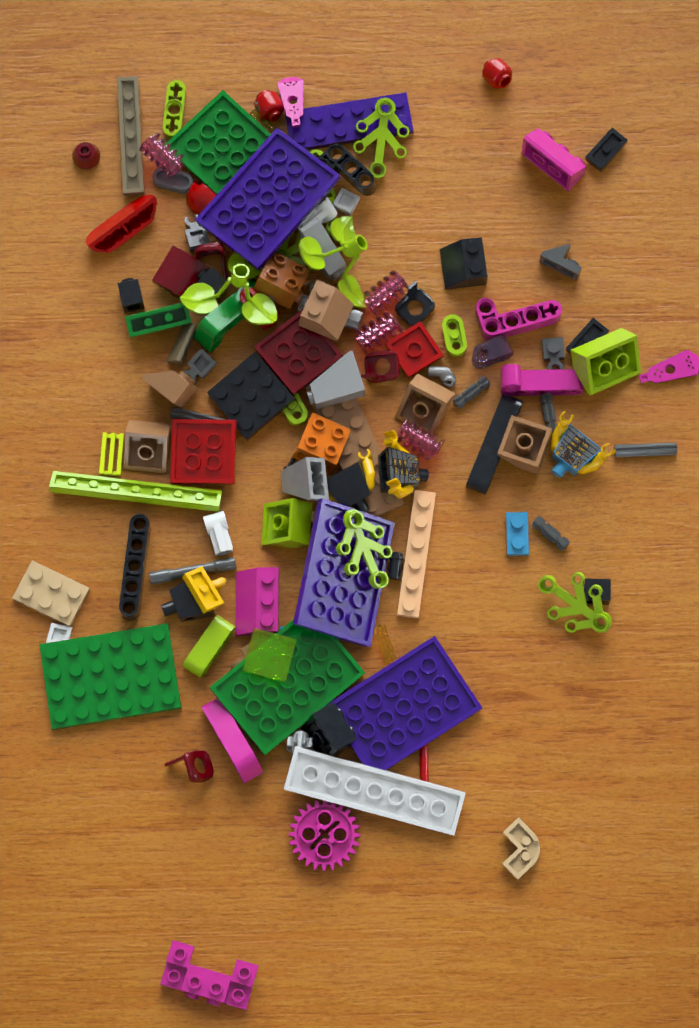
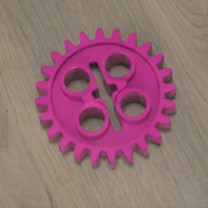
[289,800,360,872]

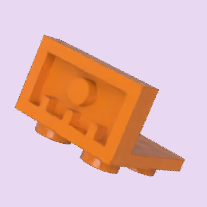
[292,413,351,475]

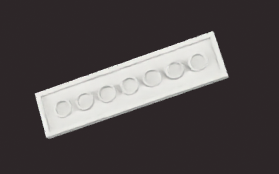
[284,746,466,835]

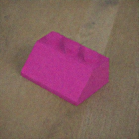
[521,128,586,192]
[235,567,279,636]

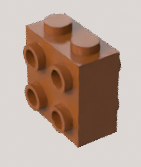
[253,252,310,309]

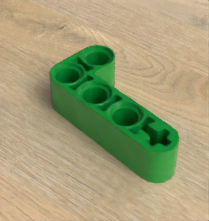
[194,279,256,353]

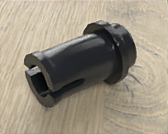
[388,552,405,580]

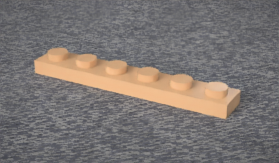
[397,490,436,619]

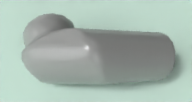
[428,366,456,387]

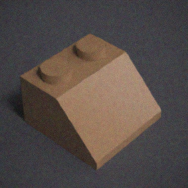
[299,280,354,342]
[142,371,198,408]
[395,374,455,437]
[497,415,552,475]
[124,420,171,473]

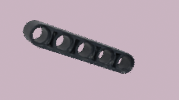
[466,393,523,495]
[119,514,151,621]

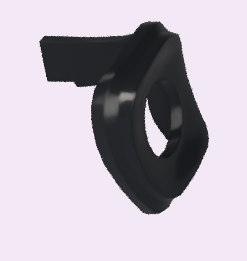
[395,281,435,326]

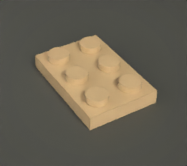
[12,560,90,627]

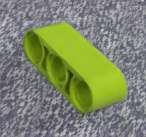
[183,615,236,678]

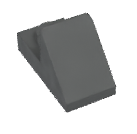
[539,244,582,281]

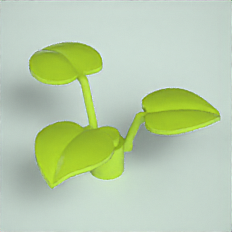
[299,216,368,309]
[180,253,277,325]

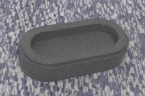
[153,167,193,194]

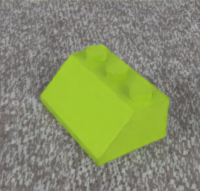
[571,328,641,395]

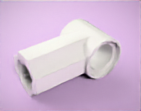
[297,196,337,230]
[203,511,233,556]

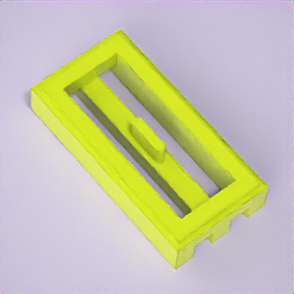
[99,432,125,476]

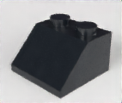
[440,237,488,290]
[301,702,357,757]

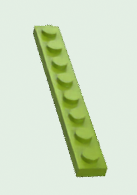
[49,471,222,512]

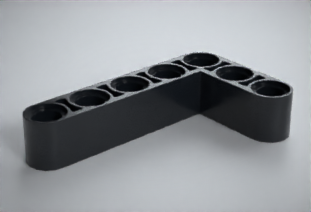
[318,144,377,196]

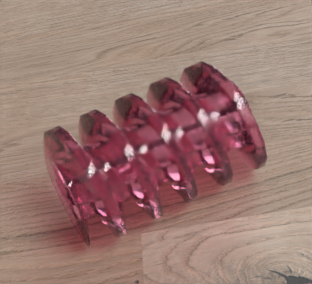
[139,132,184,178]
[363,271,408,316]
[355,312,402,355]
[397,418,445,461]

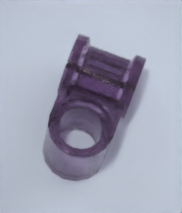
[472,334,514,369]

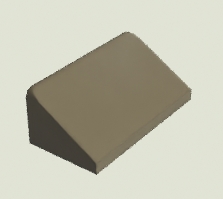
[167,323,197,367]

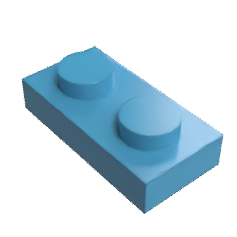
[506,512,529,556]

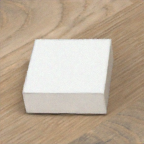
[333,188,360,216]
[46,622,73,643]

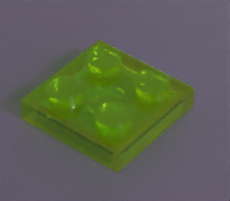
[243,628,297,682]

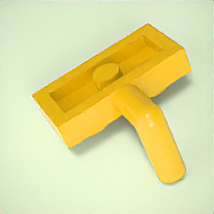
[182,566,226,614]

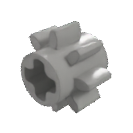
[287,731,313,756]

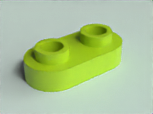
[442,314,467,357]
[283,390,308,426]

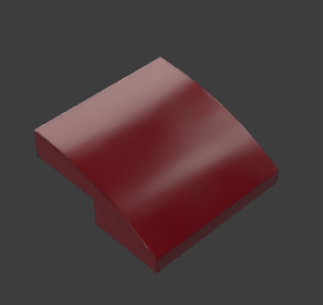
[152,245,210,299]

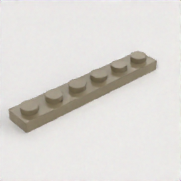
[117,76,145,196]

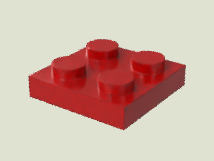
[385,321,444,379]

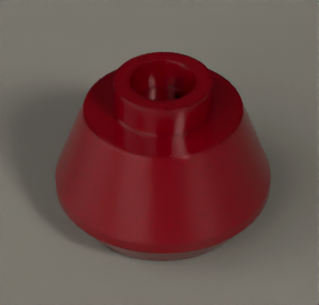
[72,142,100,169]

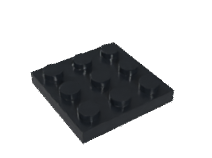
[207,351,296,441]

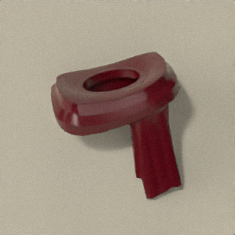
[194,242,227,279]
[361,350,400,383]
[165,750,214,783]

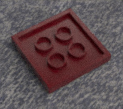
[254,308,343,396]

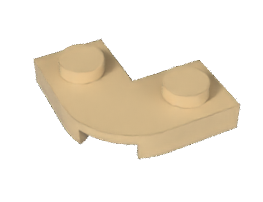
[502,817,540,880]

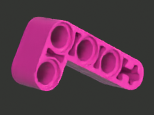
[475,298,562,341]
[500,364,583,396]
[201,698,263,783]

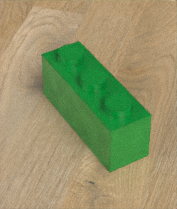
[124,303,192,337]

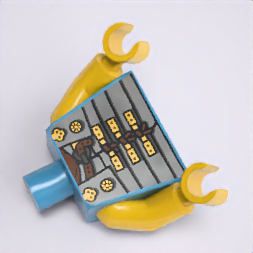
[550,410,616,478]

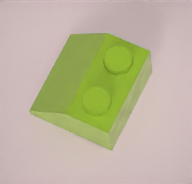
[261,498,312,548]

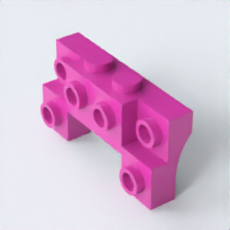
[160,940,259,1010]

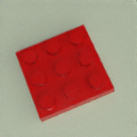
[170,419,237,484]

